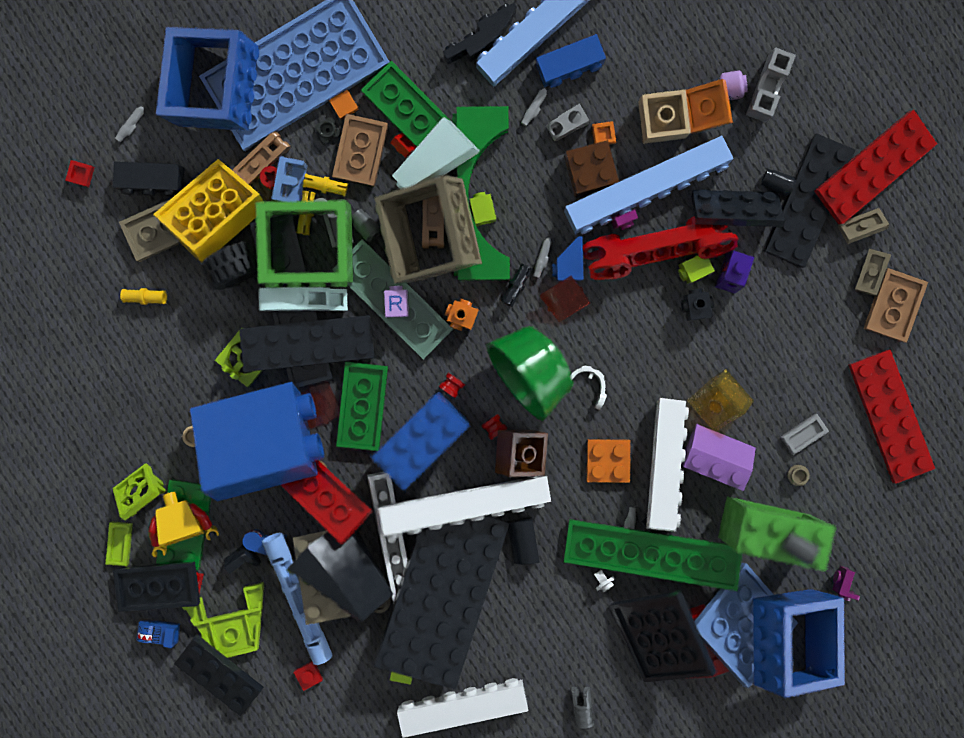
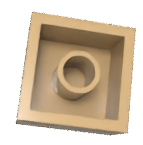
[638,90,691,144]

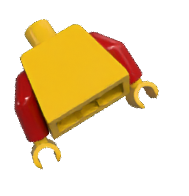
[148,492,219,557]

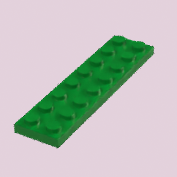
[564,519,743,591]

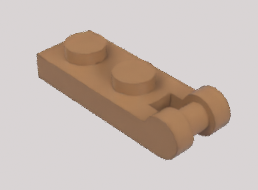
[232,131,291,185]
[422,195,444,249]

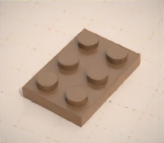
[332,114,389,187]
[864,268,928,343]

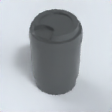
[352,209,381,242]
[781,532,820,565]

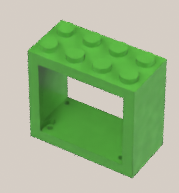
[256,201,353,288]
[718,496,835,571]

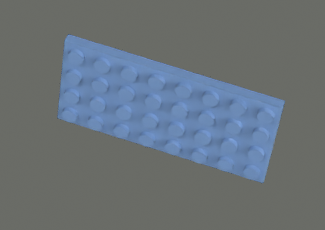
[199,0,389,151]

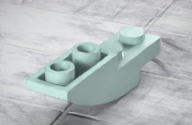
[259,287,347,311]

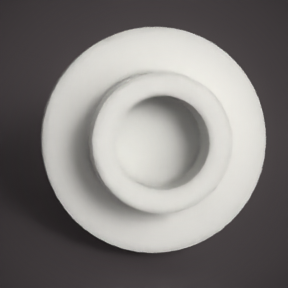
[594,570,615,592]

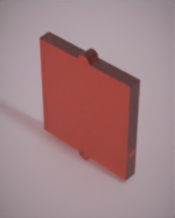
[540,275,590,322]
[301,381,340,429]

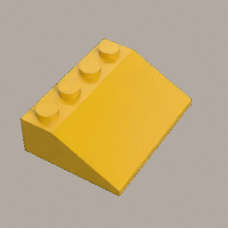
[153,159,263,263]

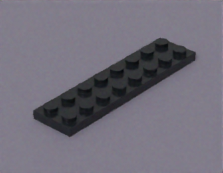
[250,215,334,388]

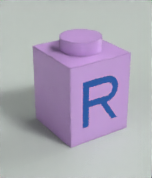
[384,286,409,318]

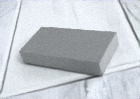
[780,414,829,455]

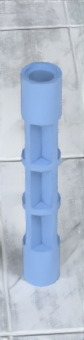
[262,532,333,665]

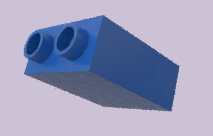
[190,382,324,501]

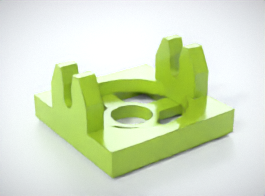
[215,331,263,387]
[112,463,166,521]

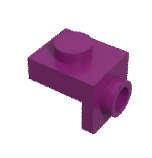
[611,210,638,230]
[832,566,860,602]

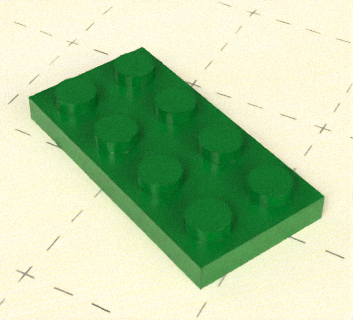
[361,60,452,147]
[336,362,388,451]
[156,479,211,570]

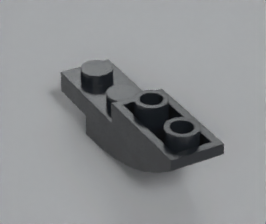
[443,2,516,65]

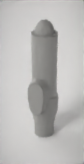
[521,88,547,126]
[115,106,144,142]
[533,237,552,278]
[624,507,636,529]

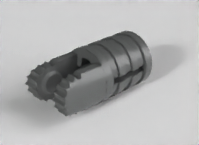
[571,687,594,729]

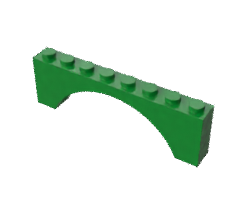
[452,106,510,281]

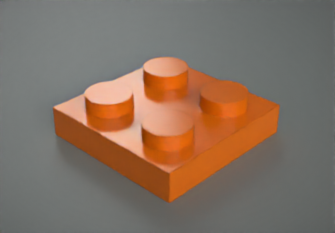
[686,79,733,134]
[587,439,630,483]

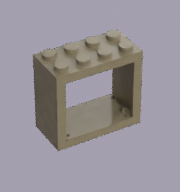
[375,176,482,283]

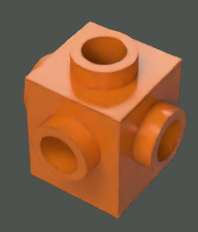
[445,298,479,331]

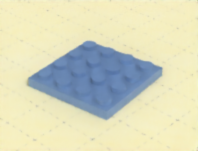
[695,563,798,688]

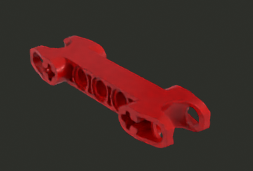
[583,216,738,280]

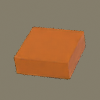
[329,90,359,120]
[592,121,616,145]

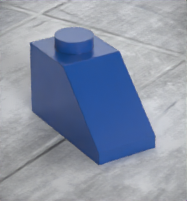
[552,236,584,282]

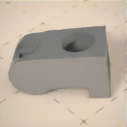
[546,103,589,141]

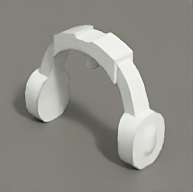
[571,366,607,410]

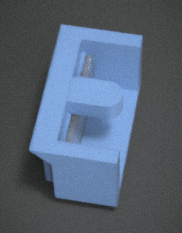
[272,157,308,202]

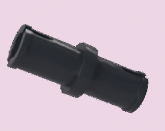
[501,263,533,307]

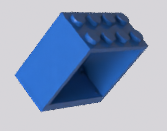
[156,27,259,131]
[372,392,470,490]
[753,589,845,697]

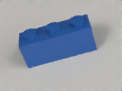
[535,34,606,88]

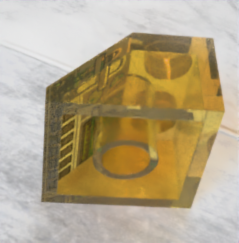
[687,369,754,431]

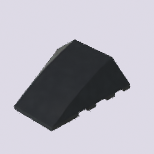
[286,529,393,622]

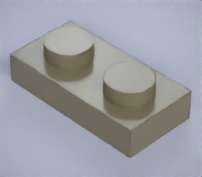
[838,208,889,244]
[855,249,891,297]

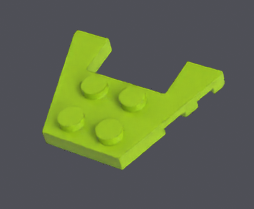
[182,582,264,658]

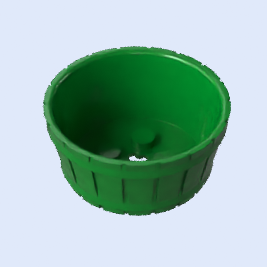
[486,326,573,421]

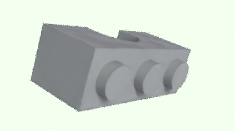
[746,48,796,123]

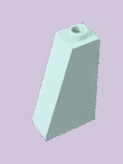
[392,117,479,189]

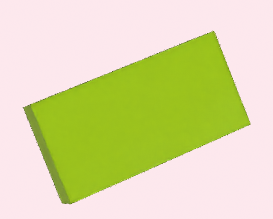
[105,521,133,567]

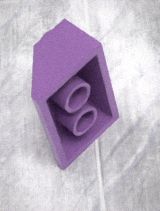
[681,424,756,491]

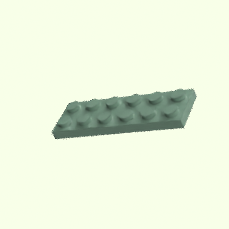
[332,239,453,359]

